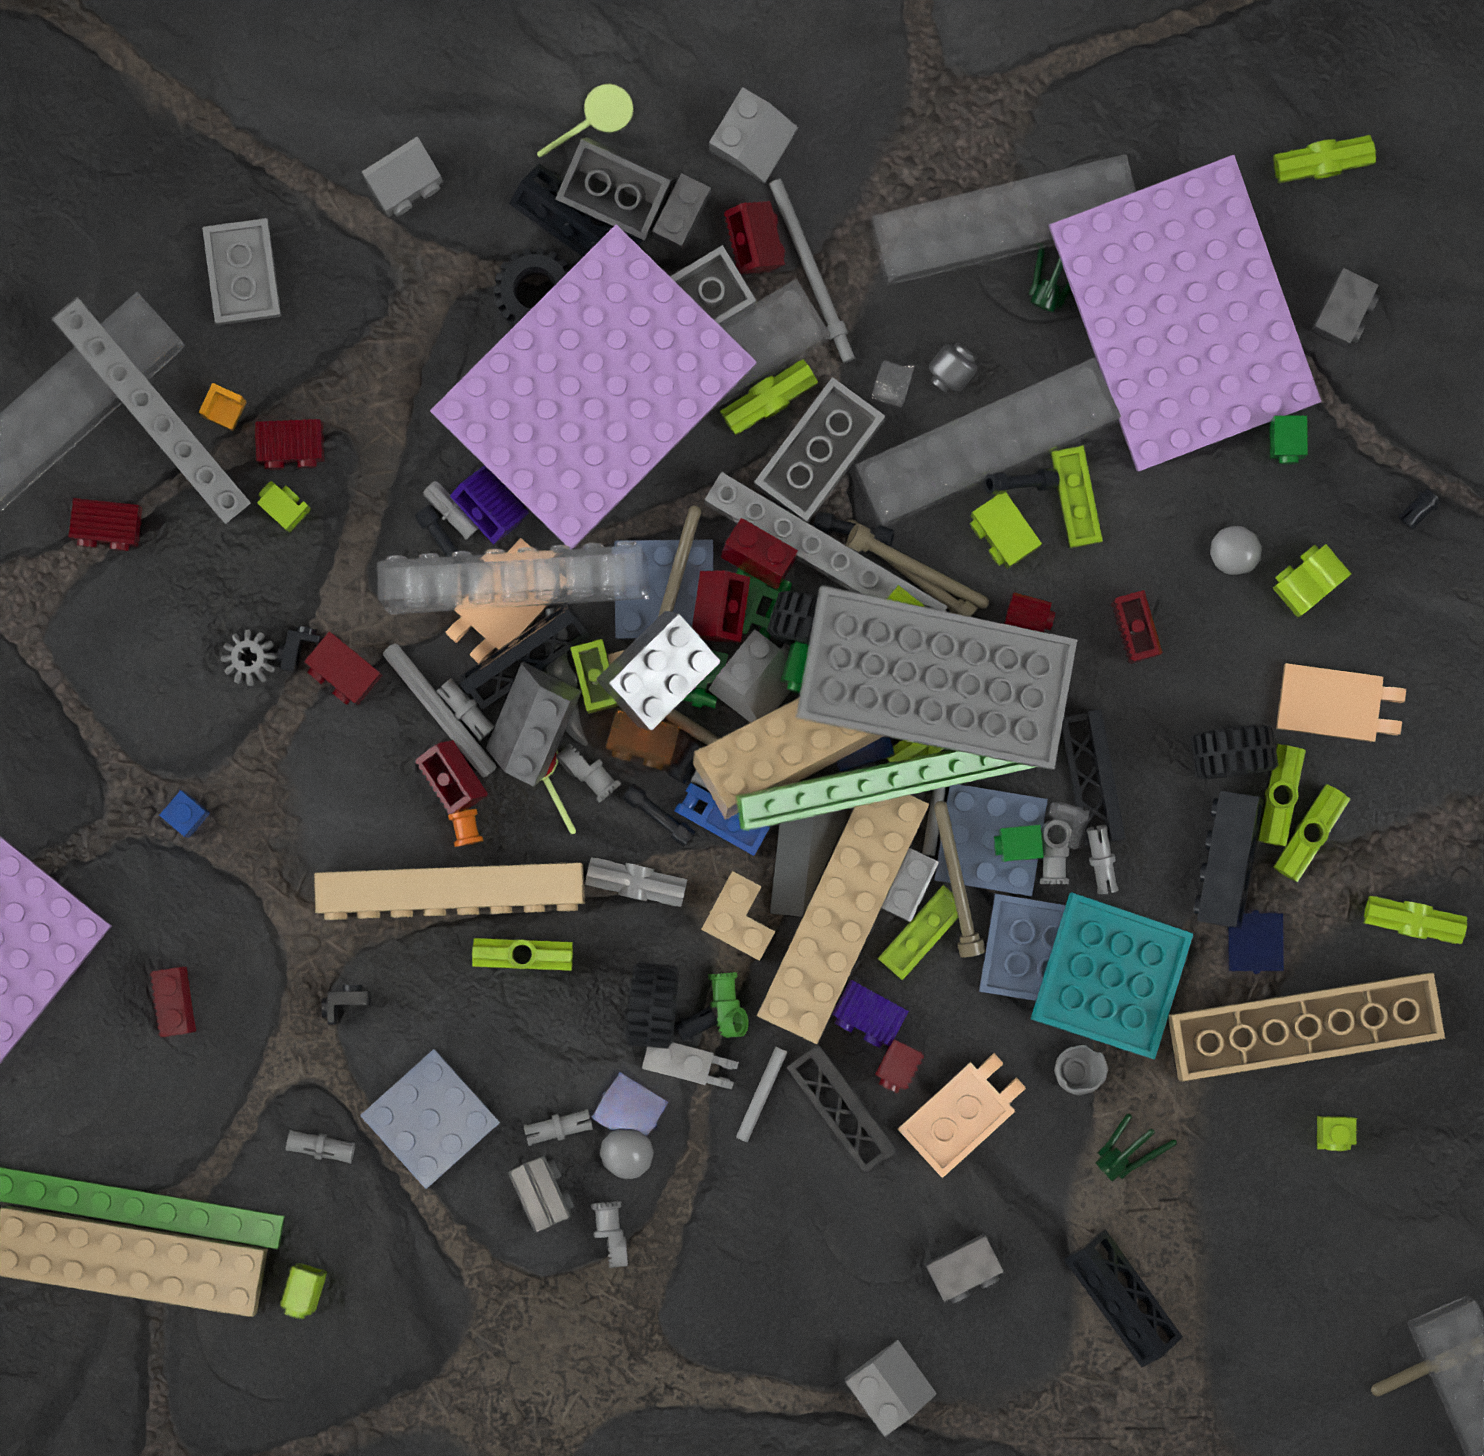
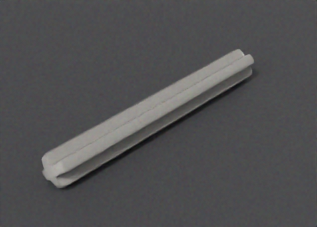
[383,643,496,777]

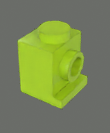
[257,481,311,533]
[1317,1116,1356,1151]

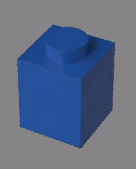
[159,790,210,838]

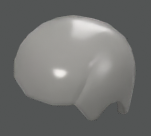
[1210,526,1262,575]
[1054,1045,1108,1096]
[600,1129,654,1179]

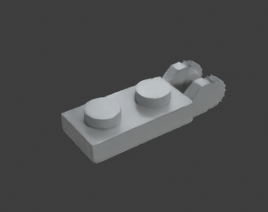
[642,1042,739,1089]

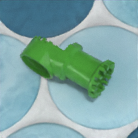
[708,972,748,1038]

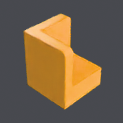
[199,383,247,431]

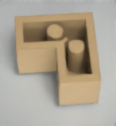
[701,871,775,961]

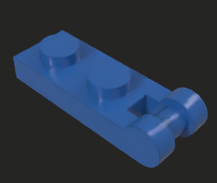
[674,783,770,856]

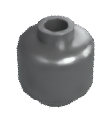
[929,342,977,392]

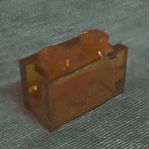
[606,709,680,770]

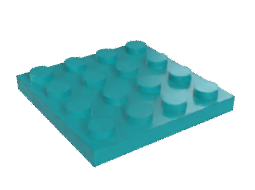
[1031,893,1194,1060]

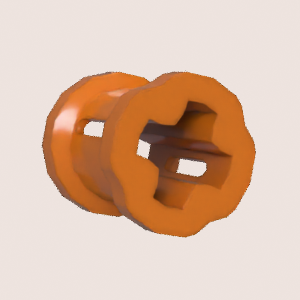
[448,809,484,847]

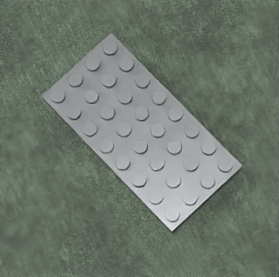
[796,586,1077,770]

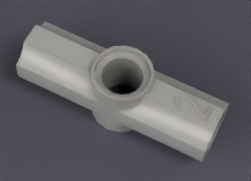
[585,857,687,907]

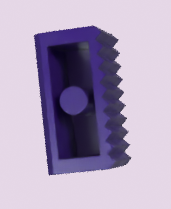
[450,465,529,545]
[831,980,909,1048]

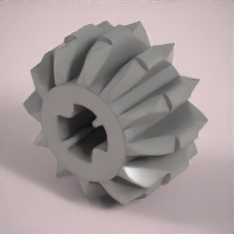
[221,630,277,686]

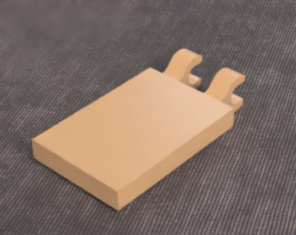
[445,538,569,664]
[1276,663,1406,742]
[898,1053,1026,1178]

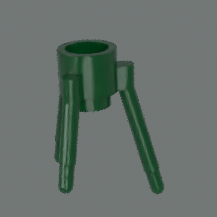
[1028,247,1071,313]
[1095,1114,1177,1182]

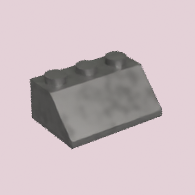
[556,137,676,240]
[486,662,581,787]

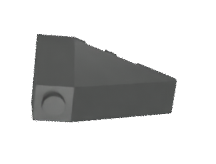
[770,808,847,917]

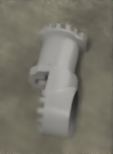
[556,744,621,803]
[1040,820,1072,884]
[591,1202,628,1268]

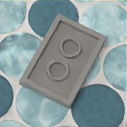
[202,218,281,325]

